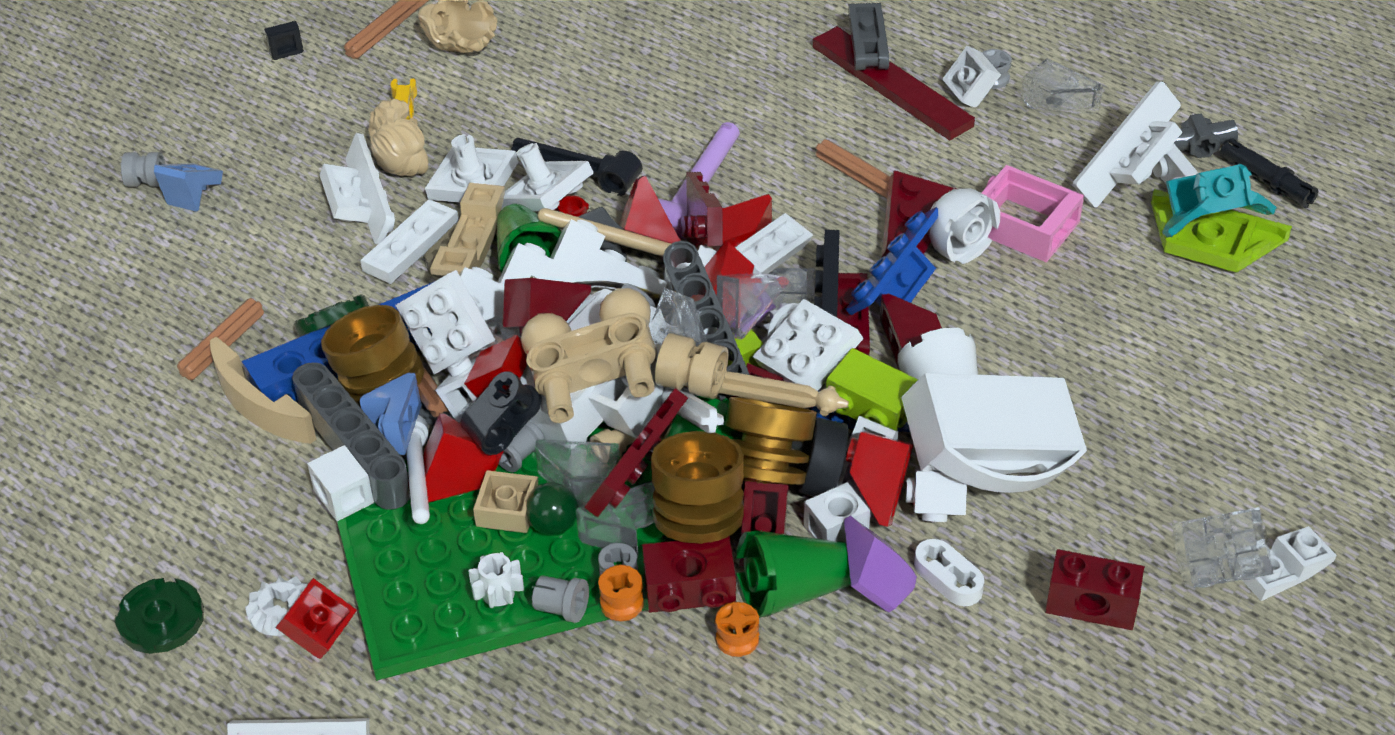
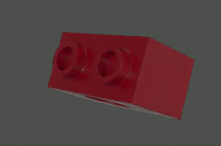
[642,536,736,613]
[1045,549,1145,631]

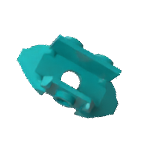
[1162,164,1277,238]

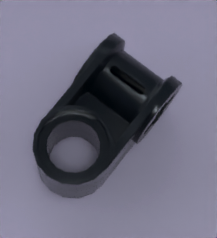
[461,372,542,455]

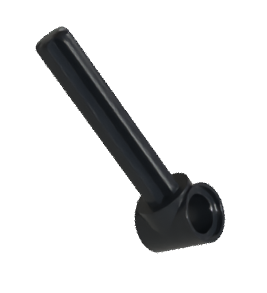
[511,138,643,197]

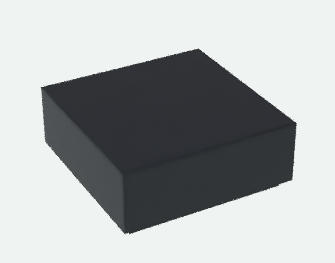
[264,21,304,60]

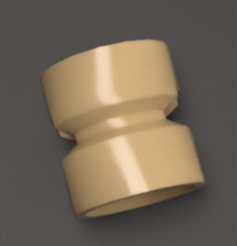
[655,333,728,399]

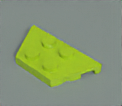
[1151,188,1292,273]

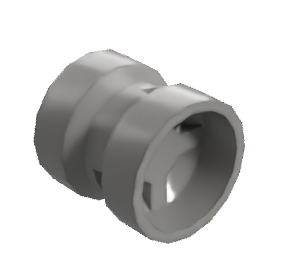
[121,152,165,187]

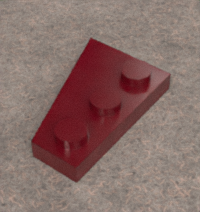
[584,388,688,518]

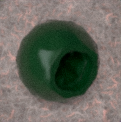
[526,482,579,536]

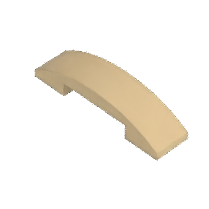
[430,183,505,276]
[210,337,317,444]

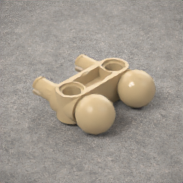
[521,288,657,423]

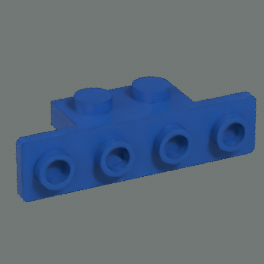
[845,207,938,315]

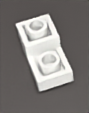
[1234,526,1337,601]

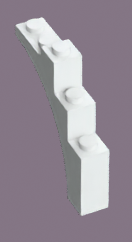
[422,219,667,368]

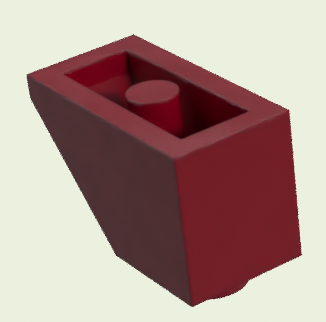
[503,278,591,336]
[880,294,942,371]
[739,481,789,566]

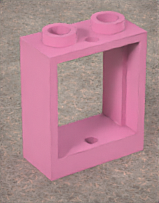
[982,165,1084,263]

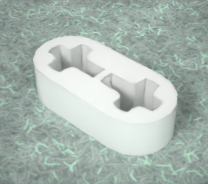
[914,539,985,606]

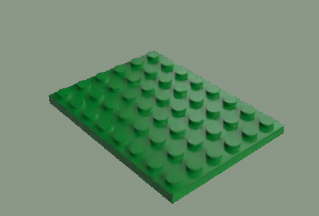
[337,420,678,681]

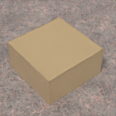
[473,470,538,533]

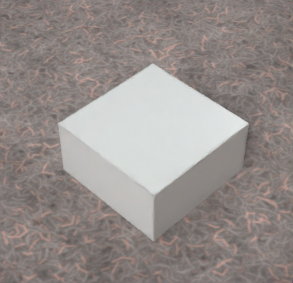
[943,46,1001,107]

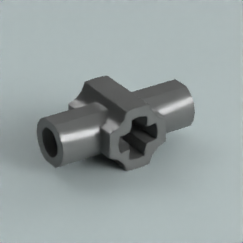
[1174,113,1238,158]

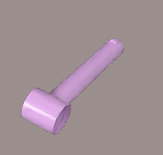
[658,122,740,239]

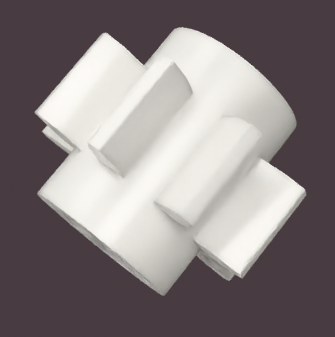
[469,552,524,608]

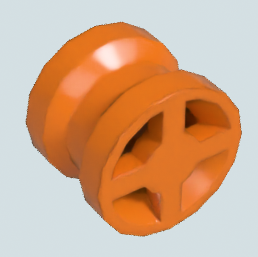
[598,565,644,621]
[715,602,759,657]

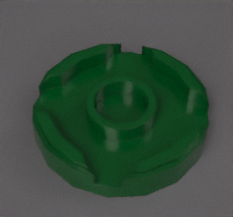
[294,294,369,336]
[115,578,204,654]

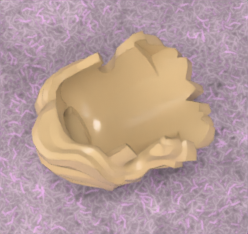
[418,0,497,53]
[368,99,429,176]

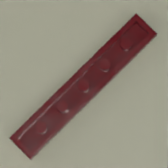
[813,26,975,141]

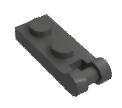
[848,3,889,70]

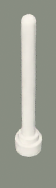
[406,415,430,524]

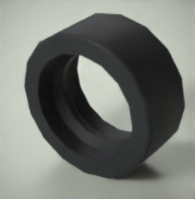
[797,417,848,496]

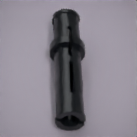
[1220,138,1319,208]

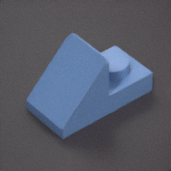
[154,163,223,212]
[360,373,422,455]

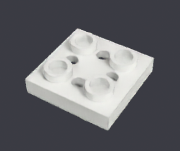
[425,134,518,202]
[502,143,593,211]
[396,270,495,374]
[753,299,863,391]

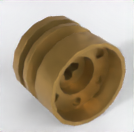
[321,305,425,408]
[725,397,817,484]
[651,431,744,544]

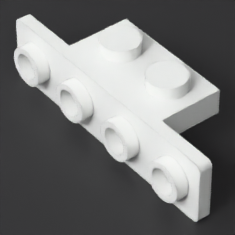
[1073,82,1182,207]
[320,133,395,244]

